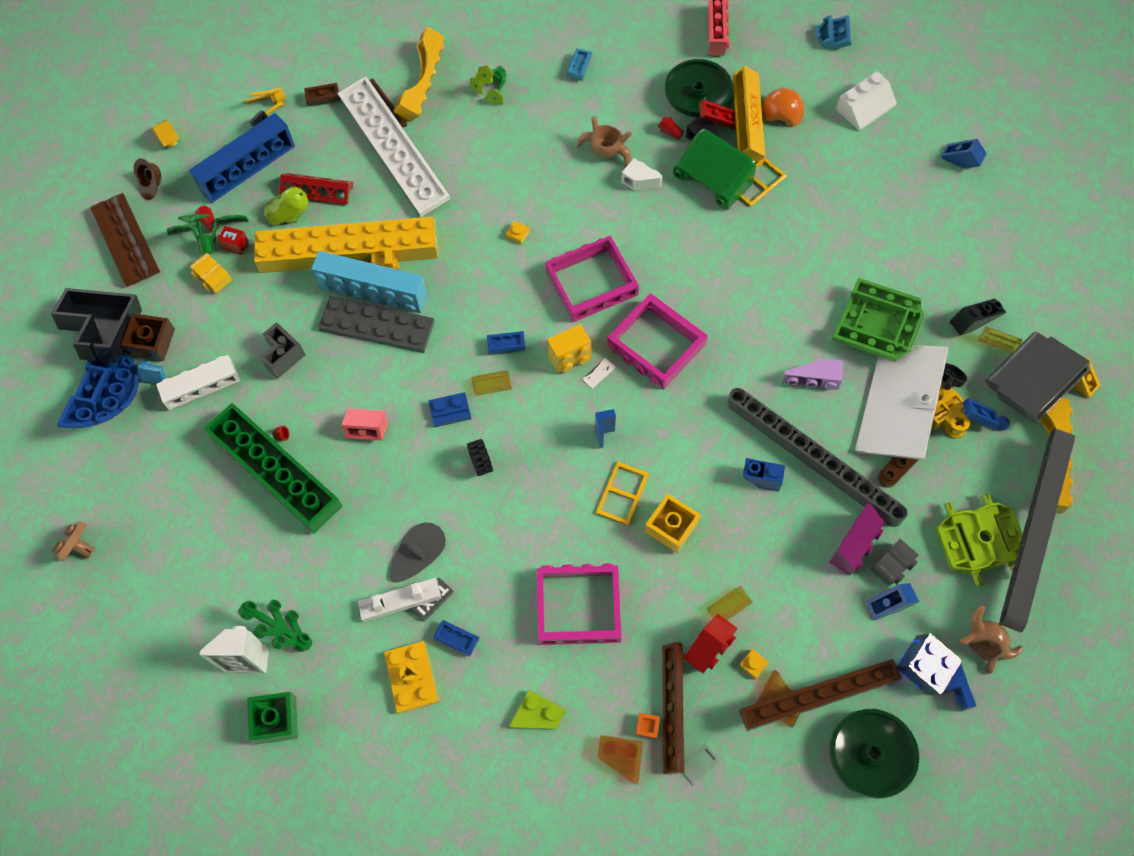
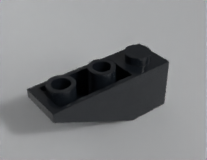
[949,298,1006,336]

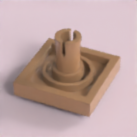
[52,521,95,561]

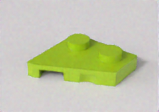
[510,690,566,730]

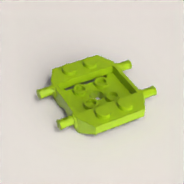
[935,493,1023,587]

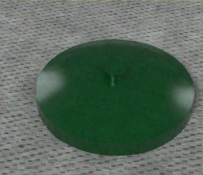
[665,59,733,117]
[830,709,919,799]

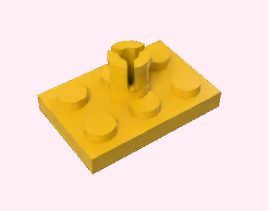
[384,641,439,714]

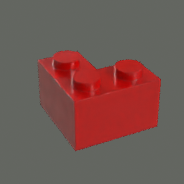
[683,614,738,674]

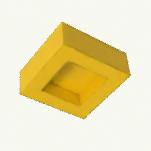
[506,221,530,244]
[739,649,769,679]

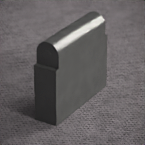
[985,331,1090,424]

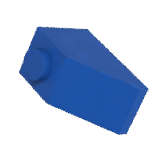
[941,138,987,168]
[866,583,919,620]

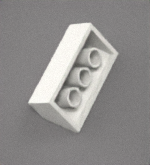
[200,626,269,673]

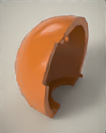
[761,88,804,128]

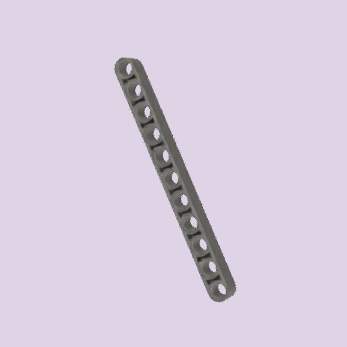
[727,388,908,527]
[999,428,1075,633]

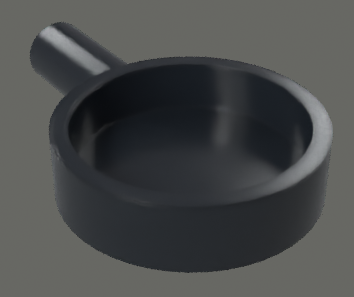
[942,363,967,390]

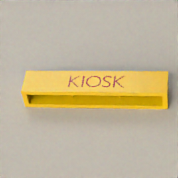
[733,65,765,163]

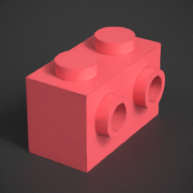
[342,409,388,441]

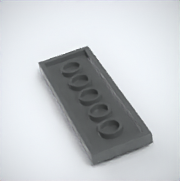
[318,296,435,353]

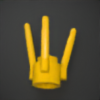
[244,87,286,115]

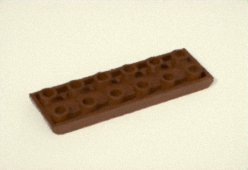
[90,192,160,287]

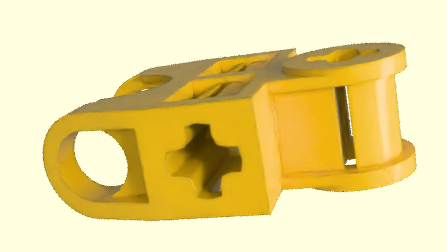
[931,382,970,439]

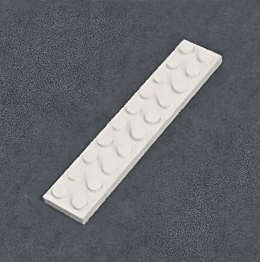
[338,76,451,217]

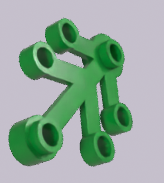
[238,599,312,652]

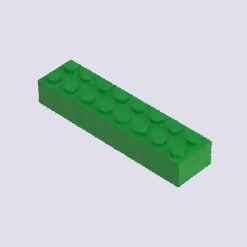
[203,403,343,534]

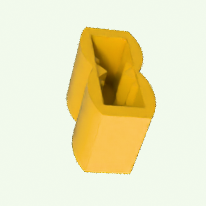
[190,253,232,294]

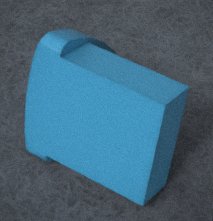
[137,360,166,384]

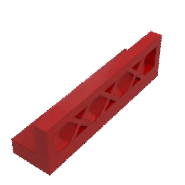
[280,173,353,204]

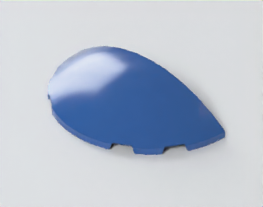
[57,353,139,428]

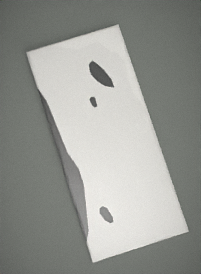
[582,358,616,389]

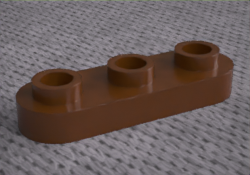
[878,457,919,488]

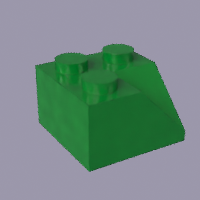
[247,692,298,745]

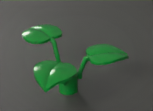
[167,214,248,254]

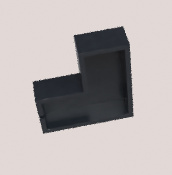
[51,288,142,363]

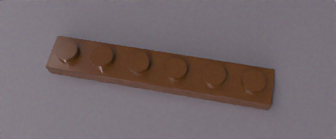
[662,642,684,775]

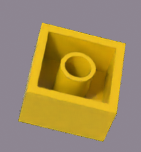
[547,324,591,374]
[644,493,701,554]

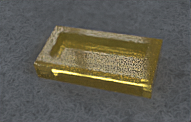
[978,327,1022,353]
[471,370,512,396]
[707,586,752,620]

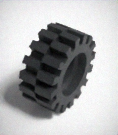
[467,438,493,477]

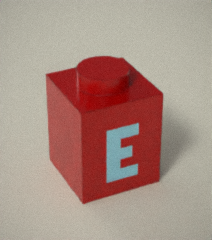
[217,226,249,255]

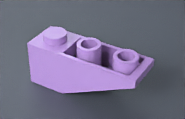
[782,359,843,390]

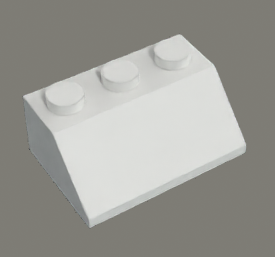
[836,71,897,131]

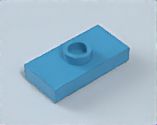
[567,48,592,81]

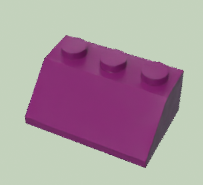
[829,503,884,575]

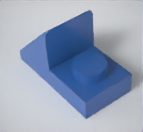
[939,664,976,711]

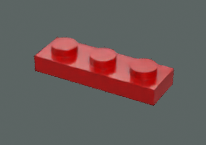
[699,100,736,130]

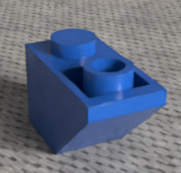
[743,458,785,492]

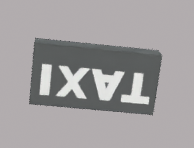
[412,578,454,621]

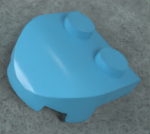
[815,15,852,50]

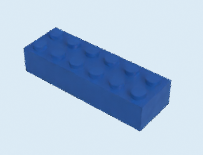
[189,113,295,204]

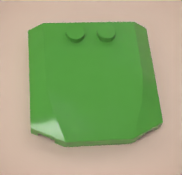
[832,278,924,362]

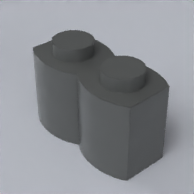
[871,539,919,586]

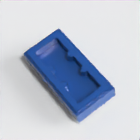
[487,331,526,354]
[433,620,479,657]

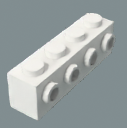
[156,355,240,410]

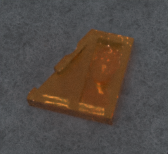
[598,735,643,785]

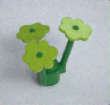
[469,65,507,106]

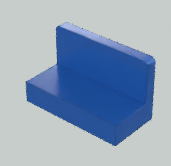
[595,409,616,448]

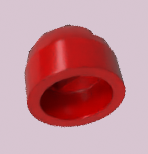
[272,425,290,441]

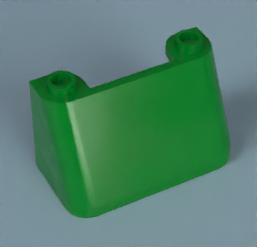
[673,129,756,210]

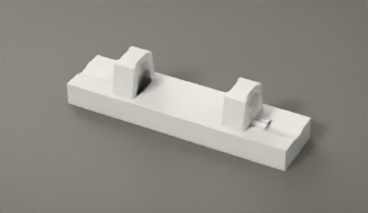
[358,578,442,622]

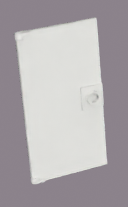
[855,345,949,460]

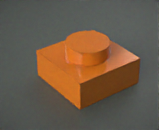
[636,713,660,739]

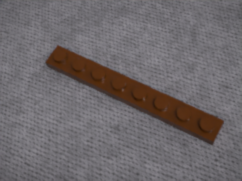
[739,659,902,732]

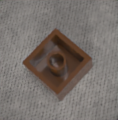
[121,313,175,361]

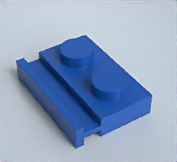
[428,392,471,428]

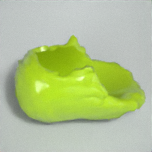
[264,187,309,226]

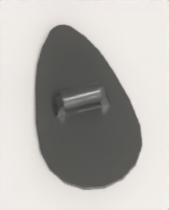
[390,522,446,583]

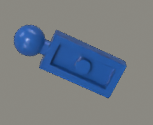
[962,398,1010,431]

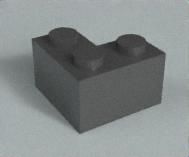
[260,322,306,379]

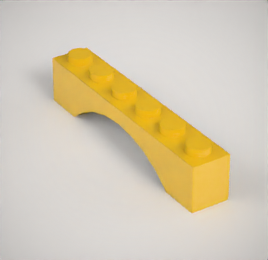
[393,26,445,122]
[1039,398,1073,513]

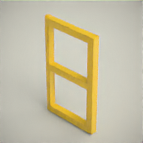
[740,157,787,207]
[596,461,649,526]

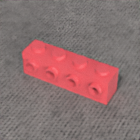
[707,0,729,56]

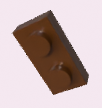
[304,83,340,106]

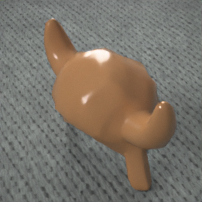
[577,116,632,168]
[959,605,1023,674]

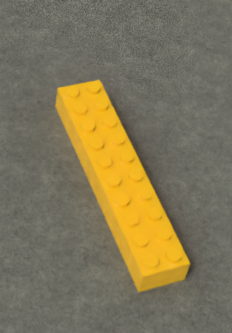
[254,217,438,273]

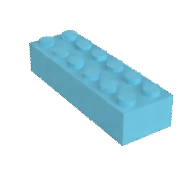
[311,251,428,313]

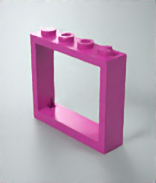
[545,235,639,322]
[607,293,708,389]
[537,563,622,645]

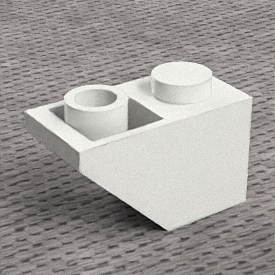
[621,159,662,191]

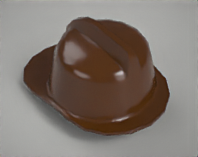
[134,158,162,200]

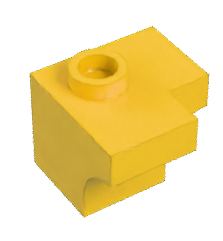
[371,248,399,270]

